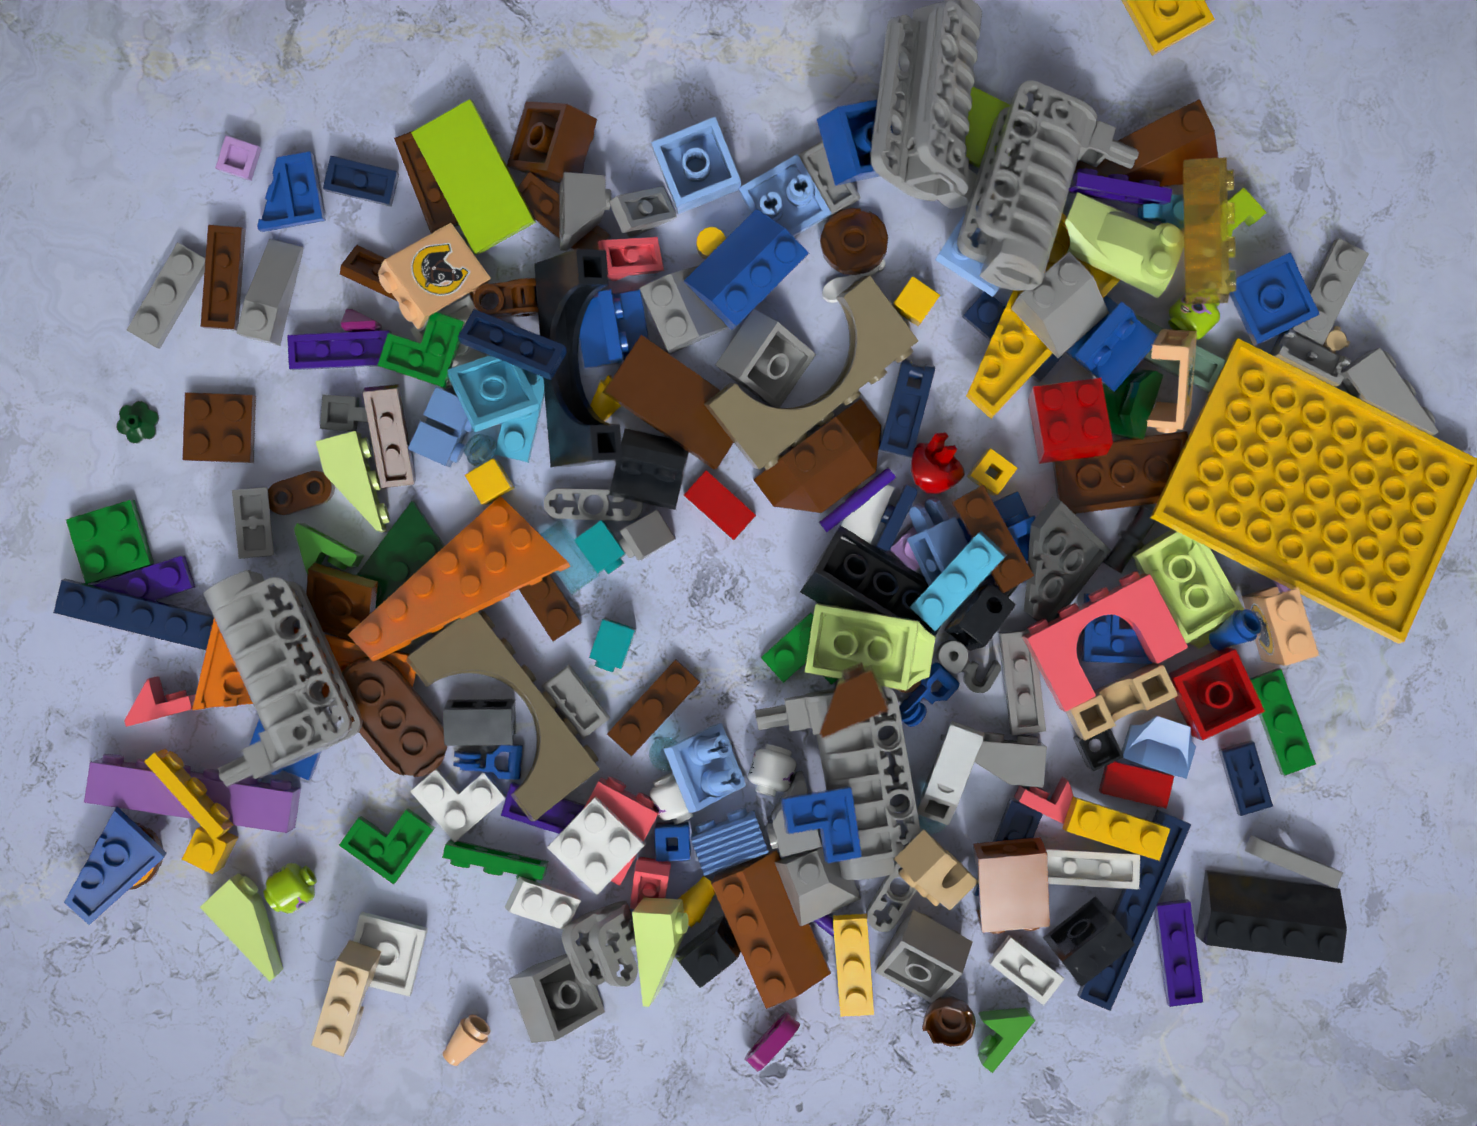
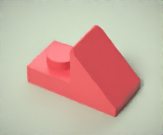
[598,237,664,281]
[124,676,196,727]
[1014,777,1073,824]
[630,857,671,909]

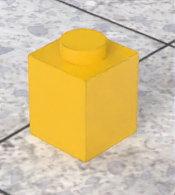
[182,826,238,874]

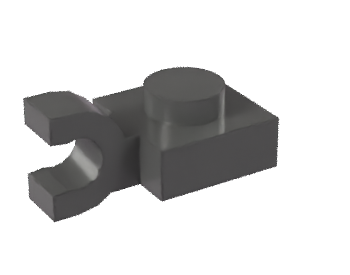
[320,394,368,431]

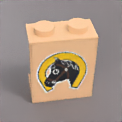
[378,223,491,329]
[1147,329,1197,433]
[1242,586,1319,666]

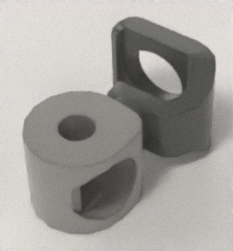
[936,640,1001,693]

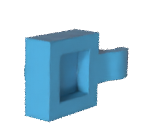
[1137,194,1199,231]

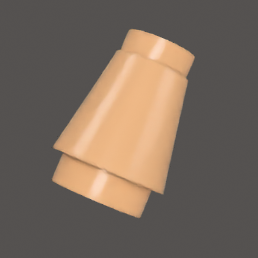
[443,1015,490,1066]

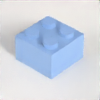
[651,117,741,214]

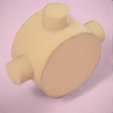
[1323,326,1350,354]

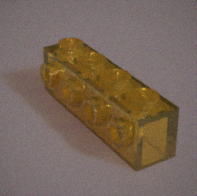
[1183,157,1236,305]

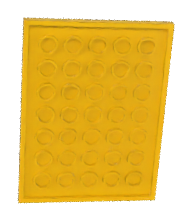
[1150,338,1477,644]

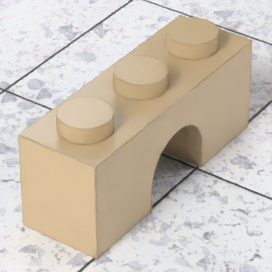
[1066,663,1178,740]
[894,830,978,910]
[311,940,382,1057]

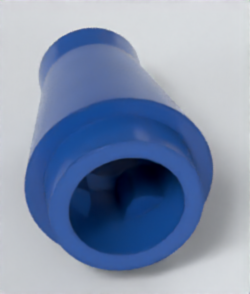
[1209,609,1261,651]

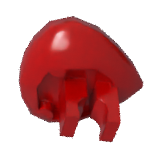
[910,432,965,494]

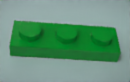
[1250,668,1316,776]
[442,839,549,882]

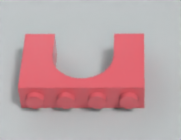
[1022,571,1188,712]

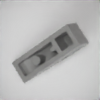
[236,239,304,346]

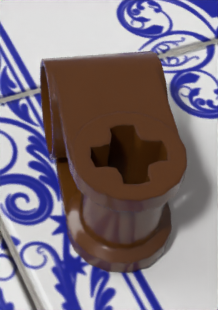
[473,278,538,318]

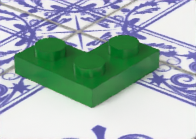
[378,312,466,388]
[761,612,839,685]
[339,808,435,885]

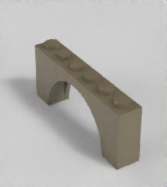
[704,275,918,470]
[406,611,600,822]

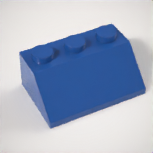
[683,209,809,331]

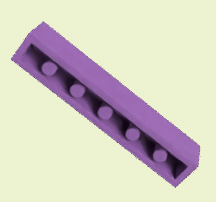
[84,754,301,833]

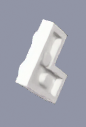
[410,768,507,842]

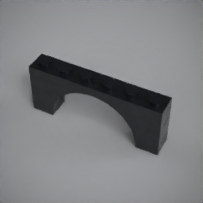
[534,249,623,468]

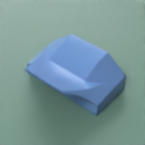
[1121,716,1197,779]

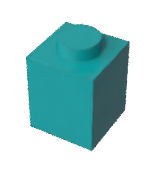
[574,520,626,575]
[589,618,637,672]

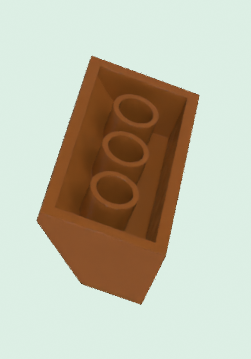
[711,849,831,1009]

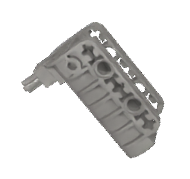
[871,0,982,209]
[957,80,1139,291]
[204,570,363,787]
[755,686,921,880]

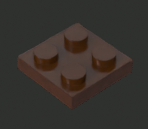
[182,392,256,463]
[305,563,378,641]

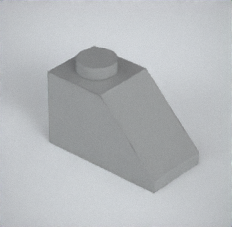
[559,172,611,251]

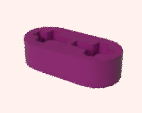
[744,1012,800,1072]

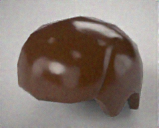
[922,996,976,1047]

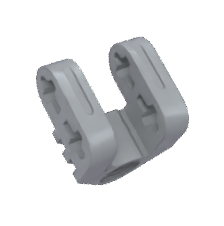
[562,901,638,987]

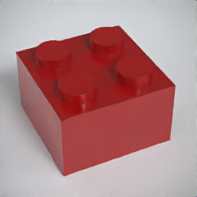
[1028,378,1113,464]
[1168,647,1265,741]

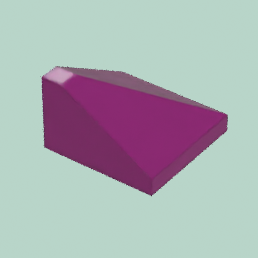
[341,309,382,332]

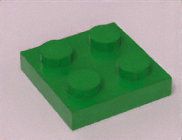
[65,500,154,584]

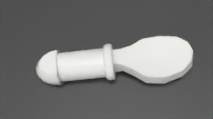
[822,259,885,303]

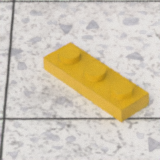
[144,748,234,840]
[1062,796,1170,861]
[833,913,874,1017]

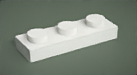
[1046,849,1140,889]

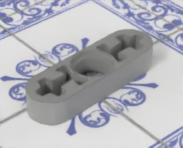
[544,488,643,521]
[1245,835,1343,888]
[867,843,916,932]

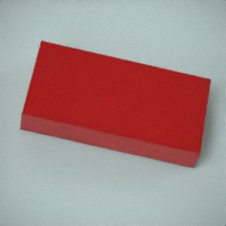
[684,470,756,540]
[1099,761,1175,809]

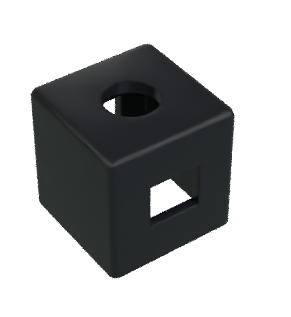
[1073,729,1123,771]

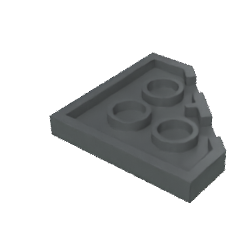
[1024,497,1111,622]

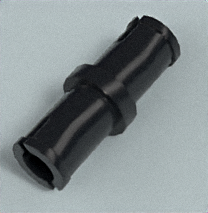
[1103,506,1156,574]

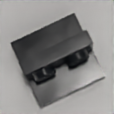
[609,428,689,510]
[1043,896,1135,987]

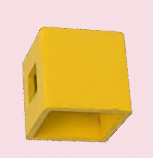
[892,276,940,327]
[967,448,1018,496]
[465,458,514,505]

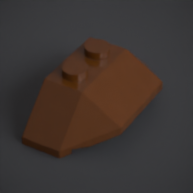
[753,399,882,513]

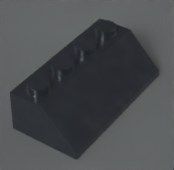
[800,525,941,637]
[1196,870,1347,963]

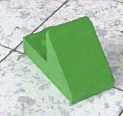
[294,523,364,575]
[978,1007,1036,1073]

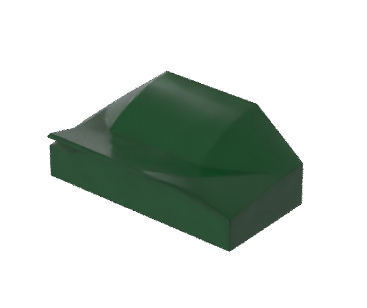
[1102,369,1164,440]

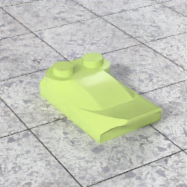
[1065,192,1185,298]
[1132,529,1244,649]
[805,603,935,691]

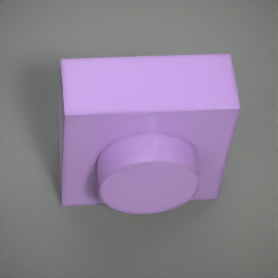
[215,136,261,181]
[890,526,920,571]

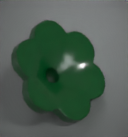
[116,401,159,443]

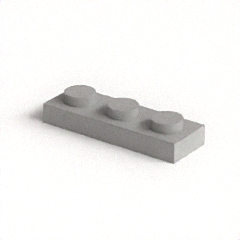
[1291,238,1369,345]
[127,242,205,349]
[999,630,1046,735]

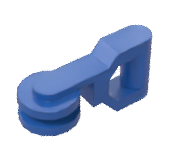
[899,662,960,727]
[453,744,523,780]

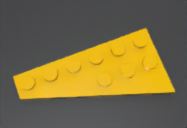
[966,213,1120,419]

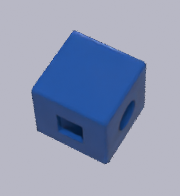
[654,822,691,862]

